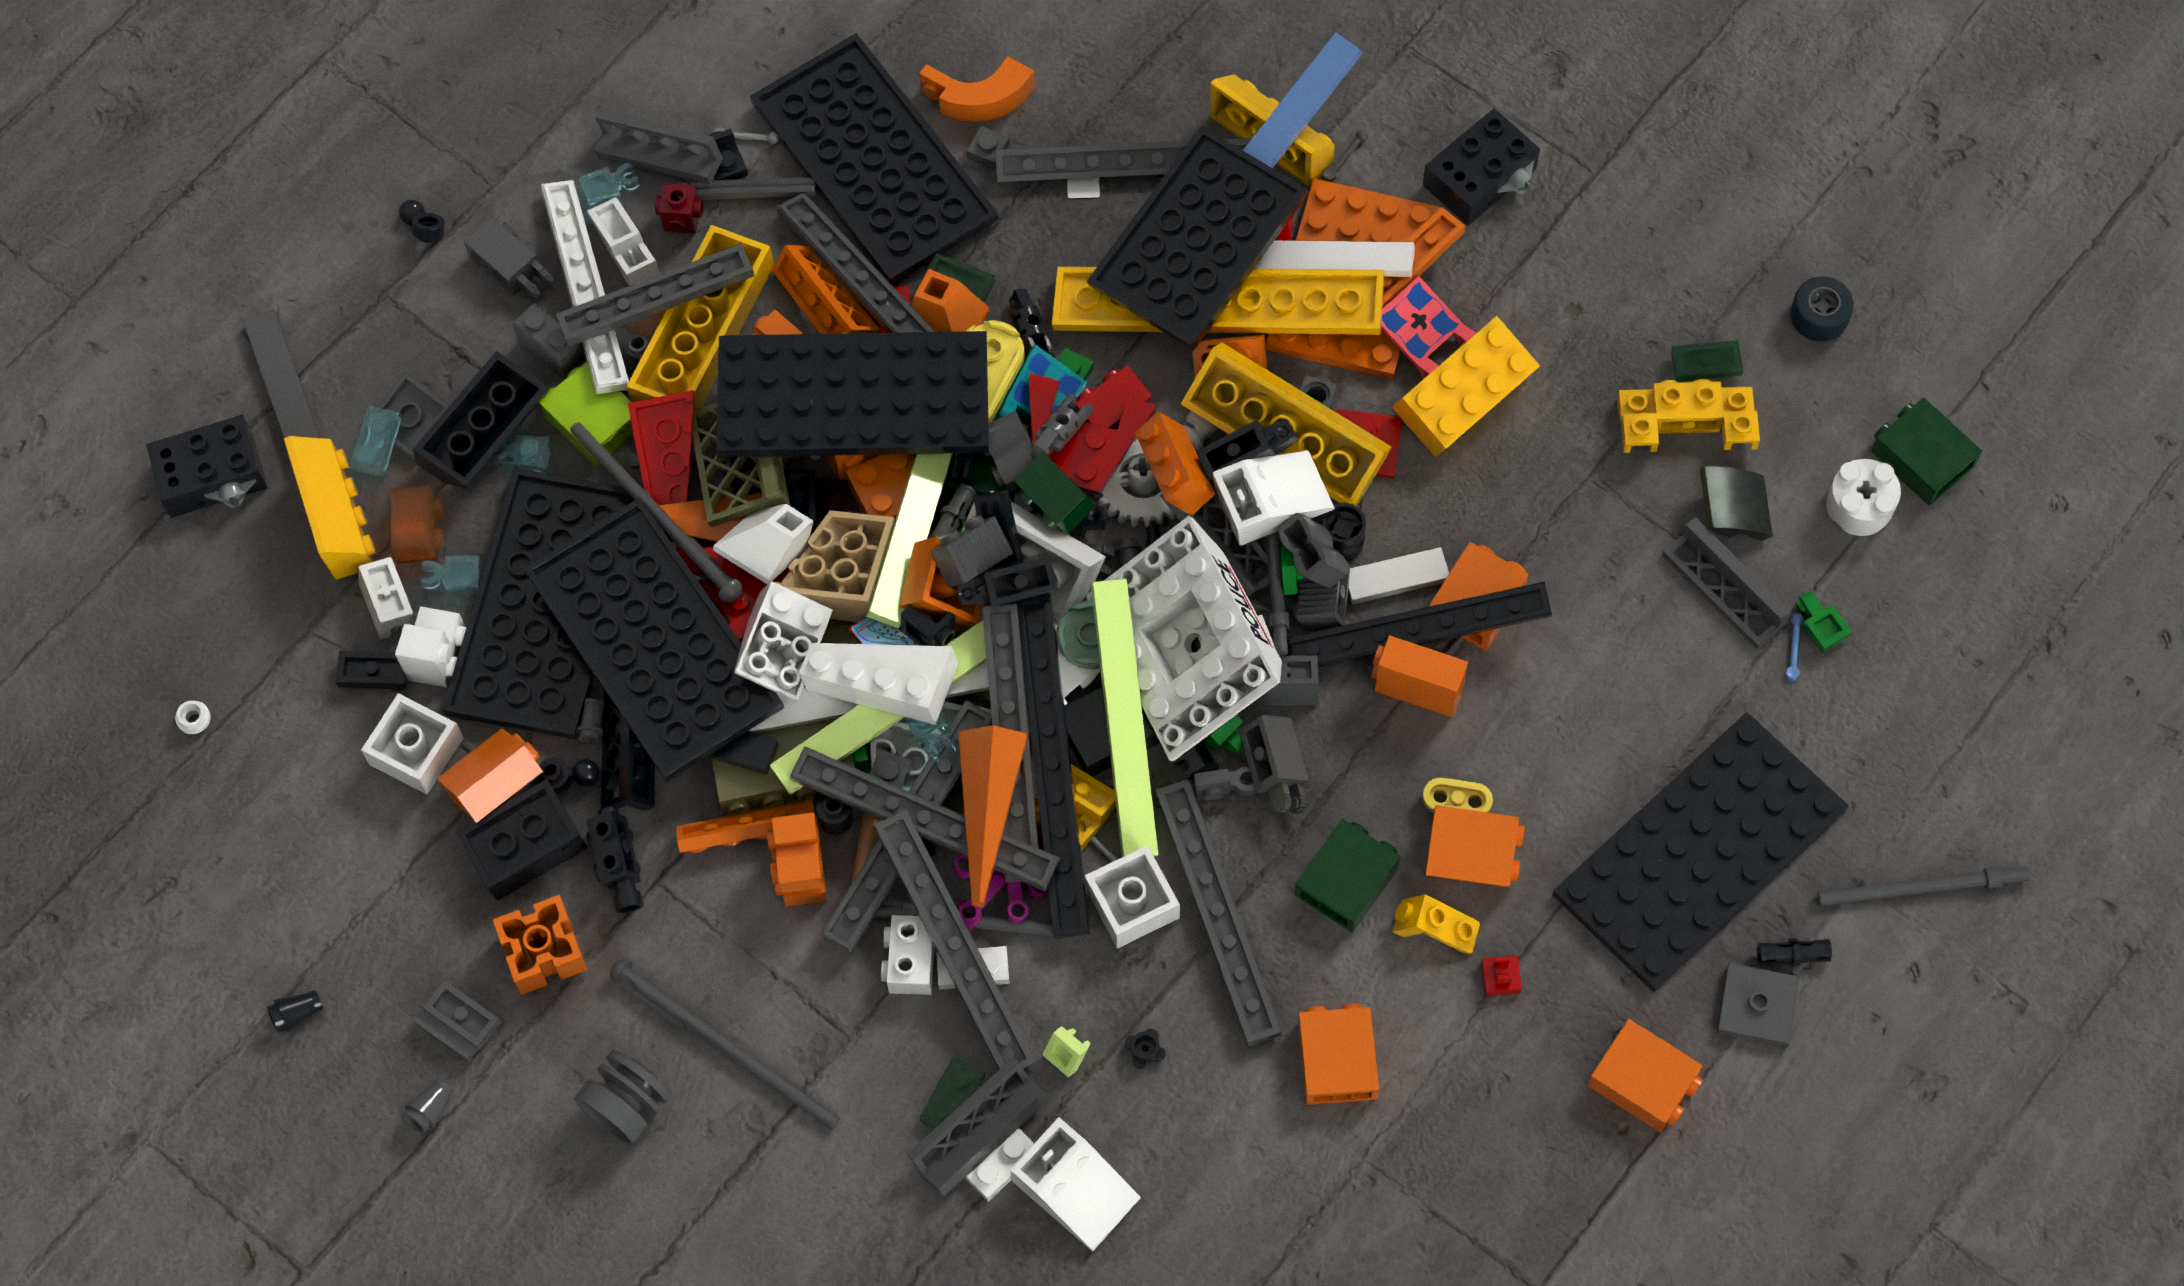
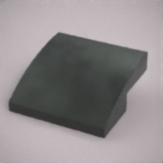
[1700,466,1773,541]

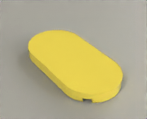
[966,320,1025,423]

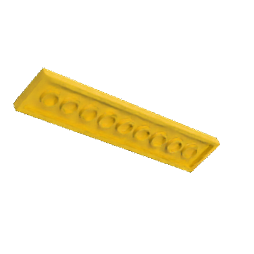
[1052,267,1384,335]

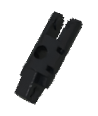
[1009,289,1056,359]

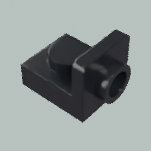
[704,129,748,180]
[901,604,956,646]

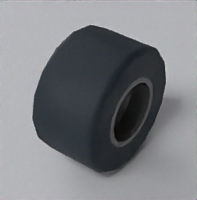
[1790,276,1854,342]

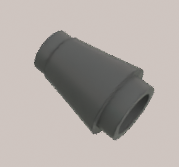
[402,1078,453,1133]

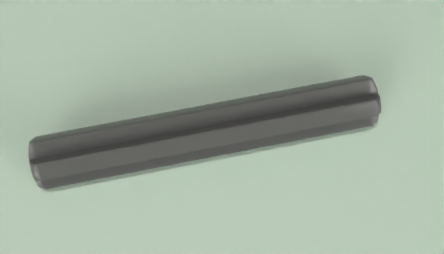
[689,177,817,200]

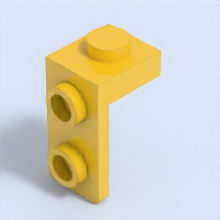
[1392,894,1480,954]

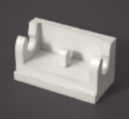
[358,557,413,640]

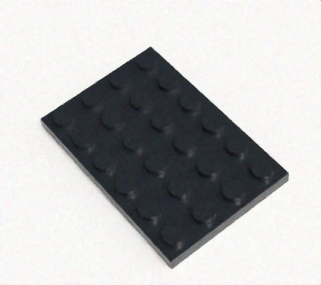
[1087,126,1308,351]

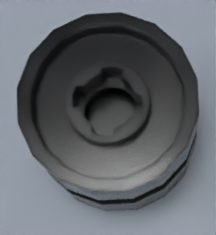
[1322,503,1366,561]

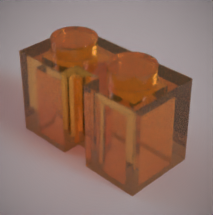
[391,486,443,564]

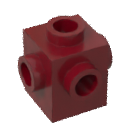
[655,182,704,234]

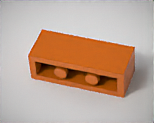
[1135,411,1215,516]

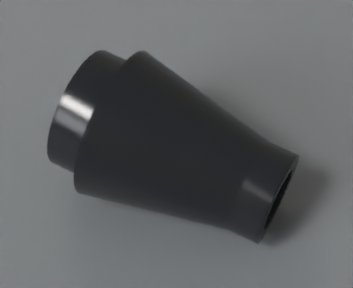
[267,990,323,1033]

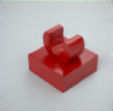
[1481,955,1522,996]

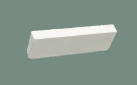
[1348,547,1449,605]

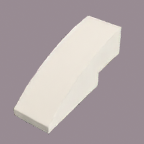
[587,197,661,286]

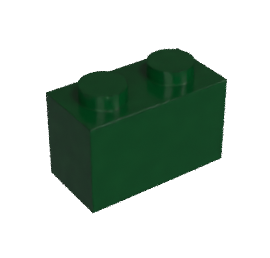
[1014,452,1096,534]

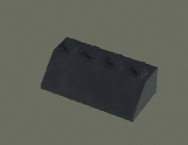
[413,351,550,489]

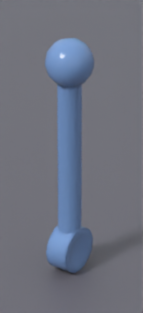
[1785,613,1804,681]

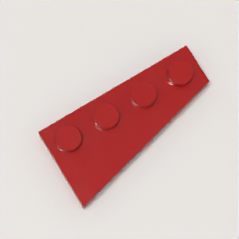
[628,390,695,533]

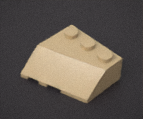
[777,511,895,622]

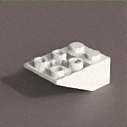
[1212,451,1334,546]
[734,581,833,702]
[1010,1117,1141,1252]

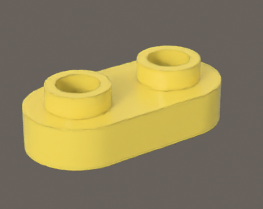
[1423,778,1493,813]

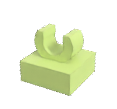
[1042,1026,1090,1078]

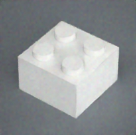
[361,693,464,795]
[1085,845,1180,949]

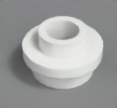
[175,701,211,734]

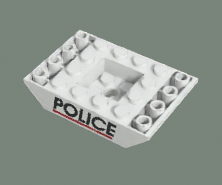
[1086,516,1282,761]

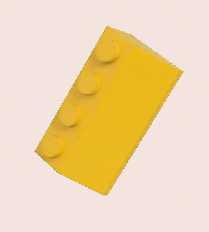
[1210,74,1335,187]
[284,436,376,580]

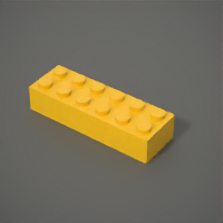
[626,225,774,410]
[1181,342,1392,506]

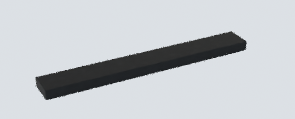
[1283,581,1552,668]

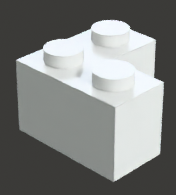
[395,606,466,688]

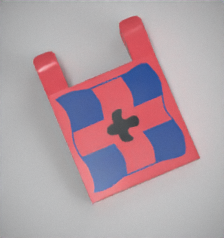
[1381,276,1476,379]

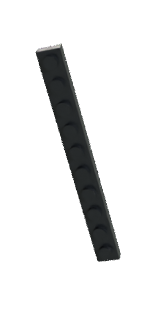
[1016,593,1091,939]

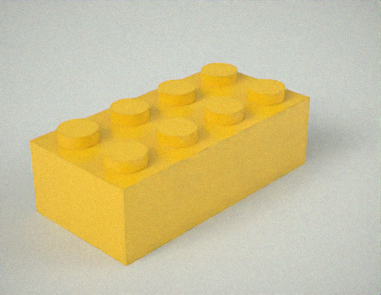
[1392,316,1540,457]

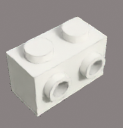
[881,915,935,995]

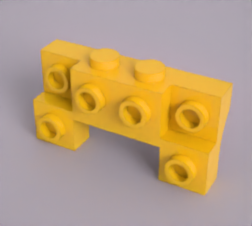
[1617,379,1760,453]

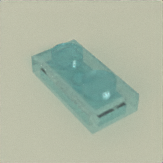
[349,405,403,478]

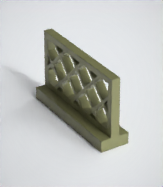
[693,402,790,527]

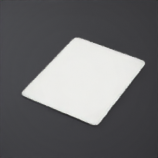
[1067,177,1100,199]

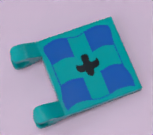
[993,345,1088,421]

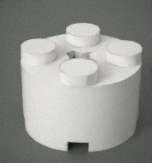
[1826,459,1901,536]

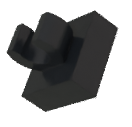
[1172,740,1219,780]

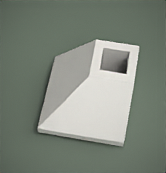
[713,504,813,585]

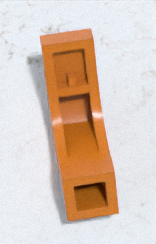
[919,56,1035,122]

